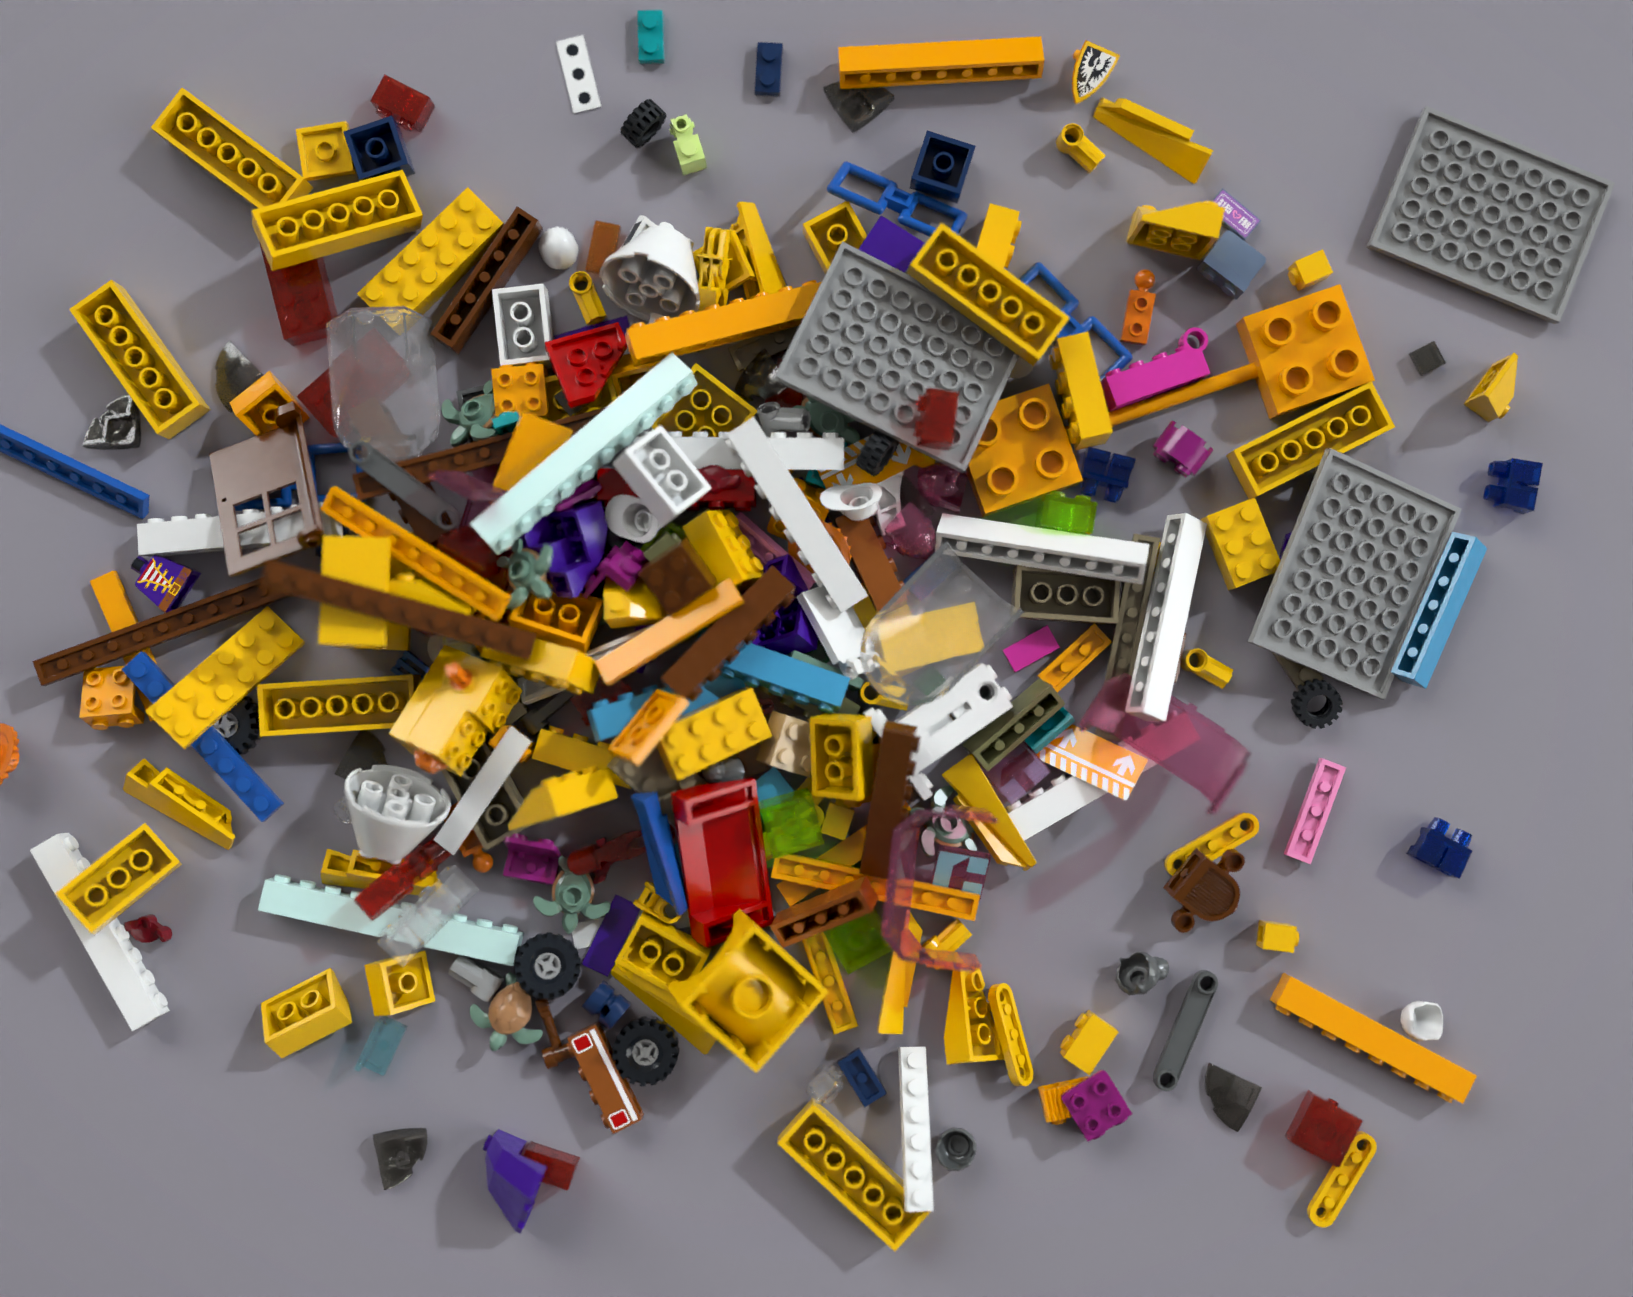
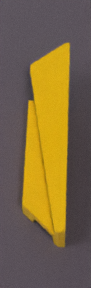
[1093,97,1213,184]
[730,201,786,300]
[942,754,1037,871]
[123,758,235,850]
[321,849,448,898]
[877,905,922,1034]
[610,963,717,1055]

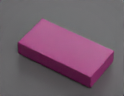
[1002,625,1060,673]

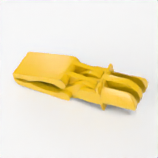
[697,226,733,312]

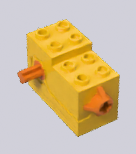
[389,644,523,776]

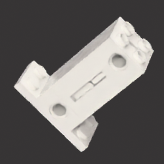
[861,663,1013,801]

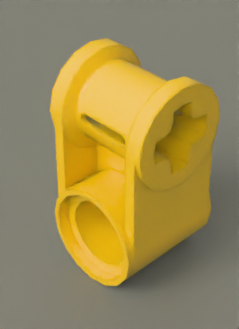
[633,880,684,924]

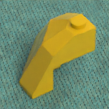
[603,575,669,629]

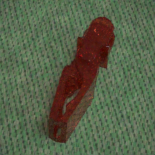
[567,824,675,875]
[354,834,459,921]

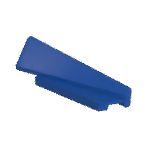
[631,792,688,916]

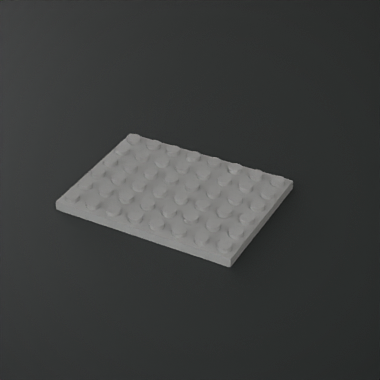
[1367,106,1615,324]
[774,241,1019,473]
[1248,448,1462,700]

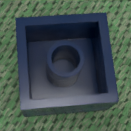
[343,116,415,181]
[910,130,976,204]

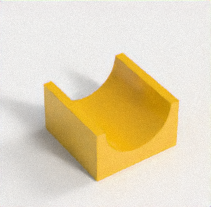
[319,536,411,651]
[668,908,828,1073]

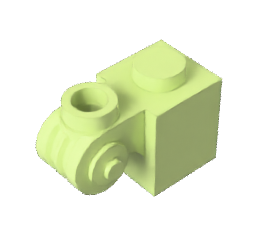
[669,114,707,175]

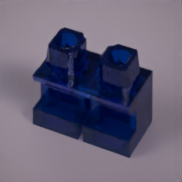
[1080,447,1136,503]
[1483,458,1543,514]
[1406,817,1472,879]

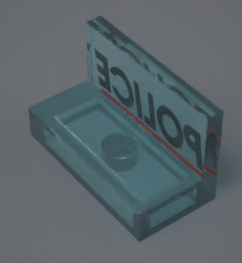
[354,1016,408,1076]

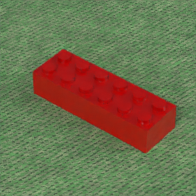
[597,468,756,512]

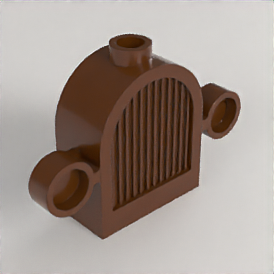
[1163,848,1245,933]

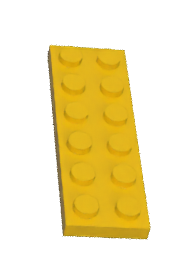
[146,606,305,750]

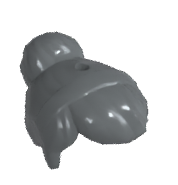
[702,756,745,783]
[1115,952,1169,996]

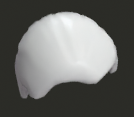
[539,226,578,269]
[1400,1001,1443,1041]

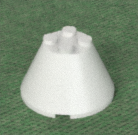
[599,222,700,321]
[344,765,451,864]

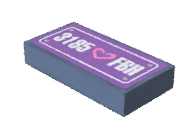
[1212,188,1261,241]

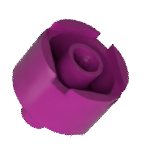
[1152,421,1213,478]

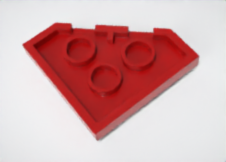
[544,322,627,408]

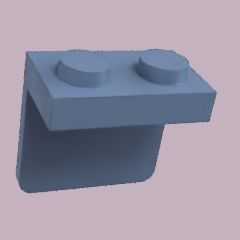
[1196,230,1266,300]

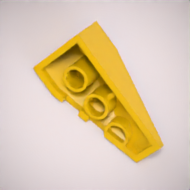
[944,955,1004,1064]

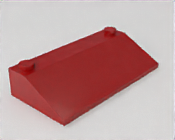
[671,778,774,948]

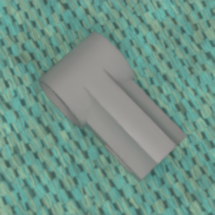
[757,402,811,436]
[448,955,504,1002]

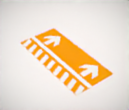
[817,435,925,489]
[1035,724,1148,800]

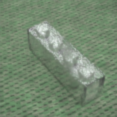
[376,865,480,967]

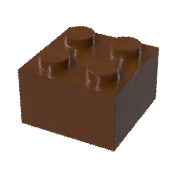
[638,537,717,617]

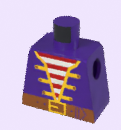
[131,555,201,612]

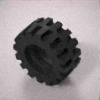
[620,99,667,148]
[856,430,899,477]
[1291,679,1343,729]

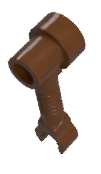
[536,999,572,1070]

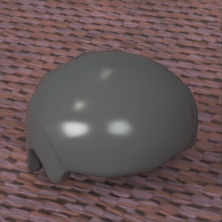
[936,1127,977,1171]

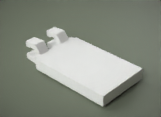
[797,585,882,681]

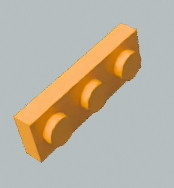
[1037,623,1112,693]

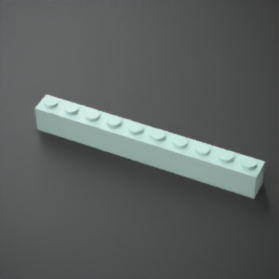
[470,352,698,555]
[258,874,524,966]

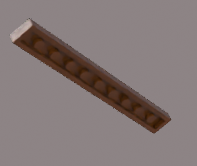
[352,407,607,501]
[260,559,537,660]
[33,578,293,686]

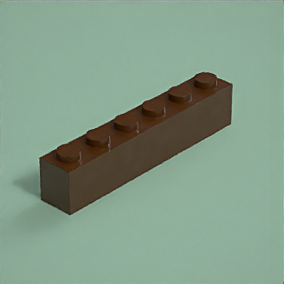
[430,206,543,355]
[661,565,795,702]
[859,720,921,880]

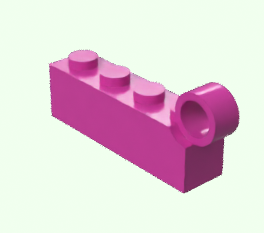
[1101,327,1210,411]

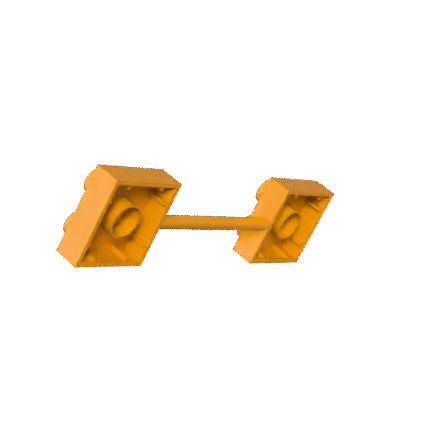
[966,284,1375,518]

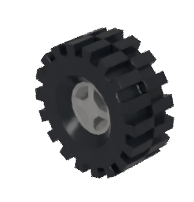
[213,696,262,755]
[514,932,581,1000]
[612,1016,680,1087]

